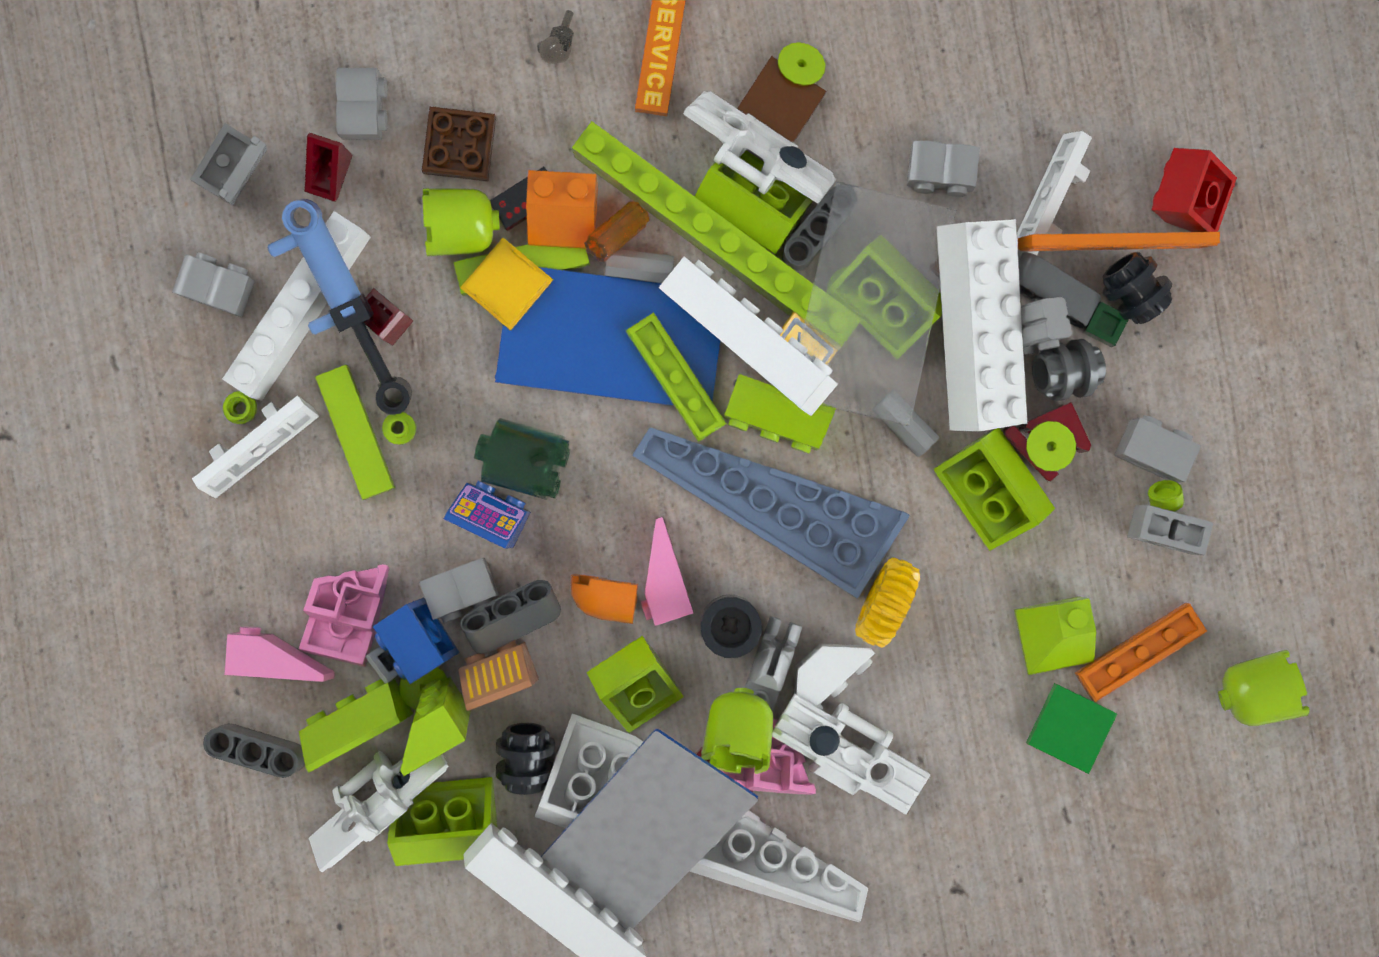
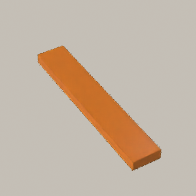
[1018,232,1220,251]

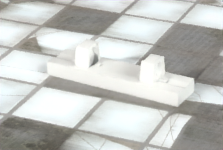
[1017,131,1092,258]
[192,395,319,498]

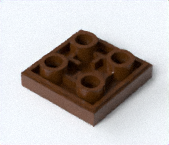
[422,106,496,181]

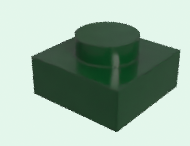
[1082,301,1128,347]

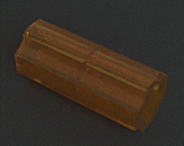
[584,201,650,262]

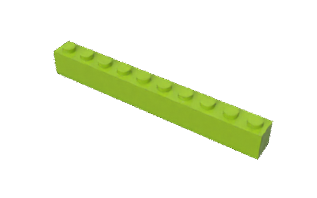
[572,121,861,351]

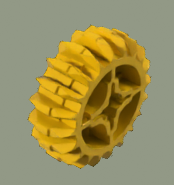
[855,557,920,648]

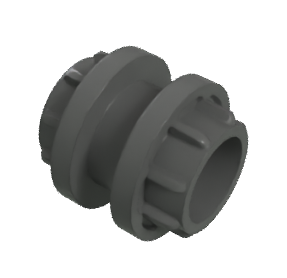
[1032,339,1106,401]

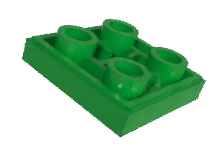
[1026,683,1117,774]

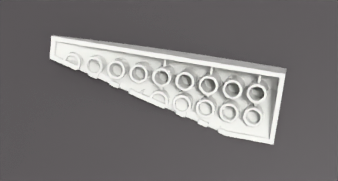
[535,714,868,922]

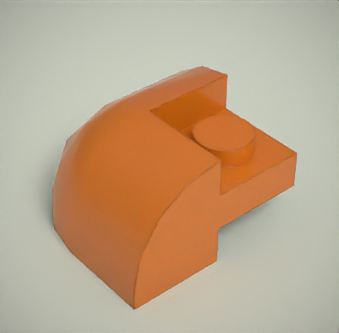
[571,574,638,624]

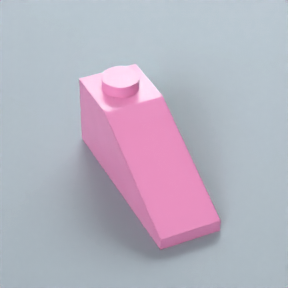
[641,517,694,626]
[224,627,335,682]

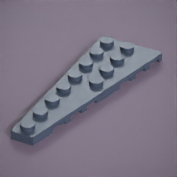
[632,427,910,599]

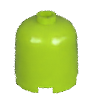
[422,188,500,256]
[1218,650,1310,726]
[701,688,773,774]

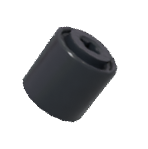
[700,595,762,658]

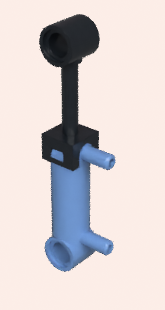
[267,199,412,415]

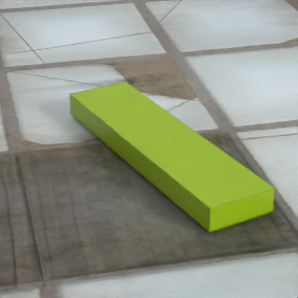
[453,244,590,296]
[626,312,727,442]
[315,365,395,500]

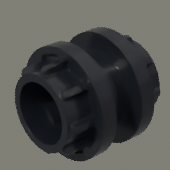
[1102,252,1172,324]
[495,723,555,795]

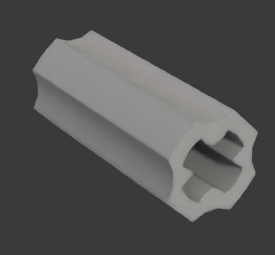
[605,248,674,283]
[872,390,939,457]

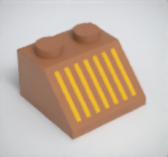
[458,640,539,711]

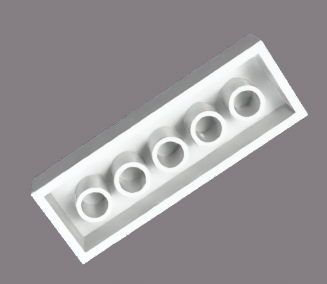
[937,219,1027,432]

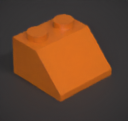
[526,170,598,249]

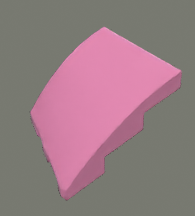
[299,564,389,667]
[720,719,816,795]

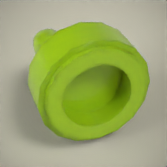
[1148,480,1184,512]

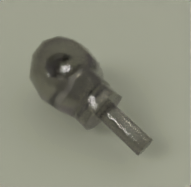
[537,10,574,64]

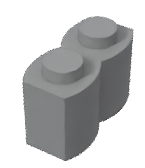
[336,68,388,140]
[907,141,980,197]
[172,252,255,317]
[419,558,499,623]

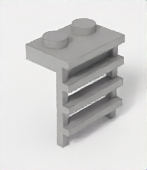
[190,123,267,206]

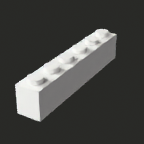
[222,211,371,401]
[659,256,838,416]
[463,823,646,957]

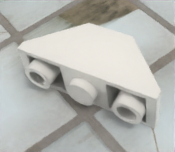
[794,644,875,709]

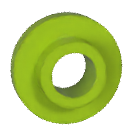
[223,391,257,424]
[382,412,416,445]

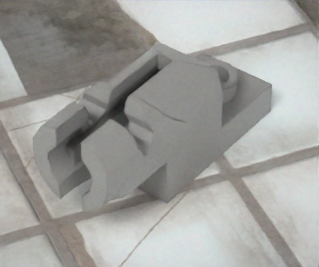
[745,616,802,712]

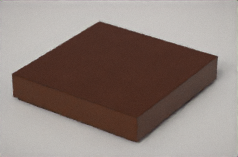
[737,56,827,143]

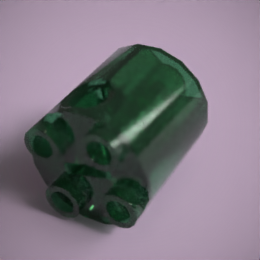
[474,418,571,500]

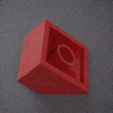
[1151,148,1237,232]

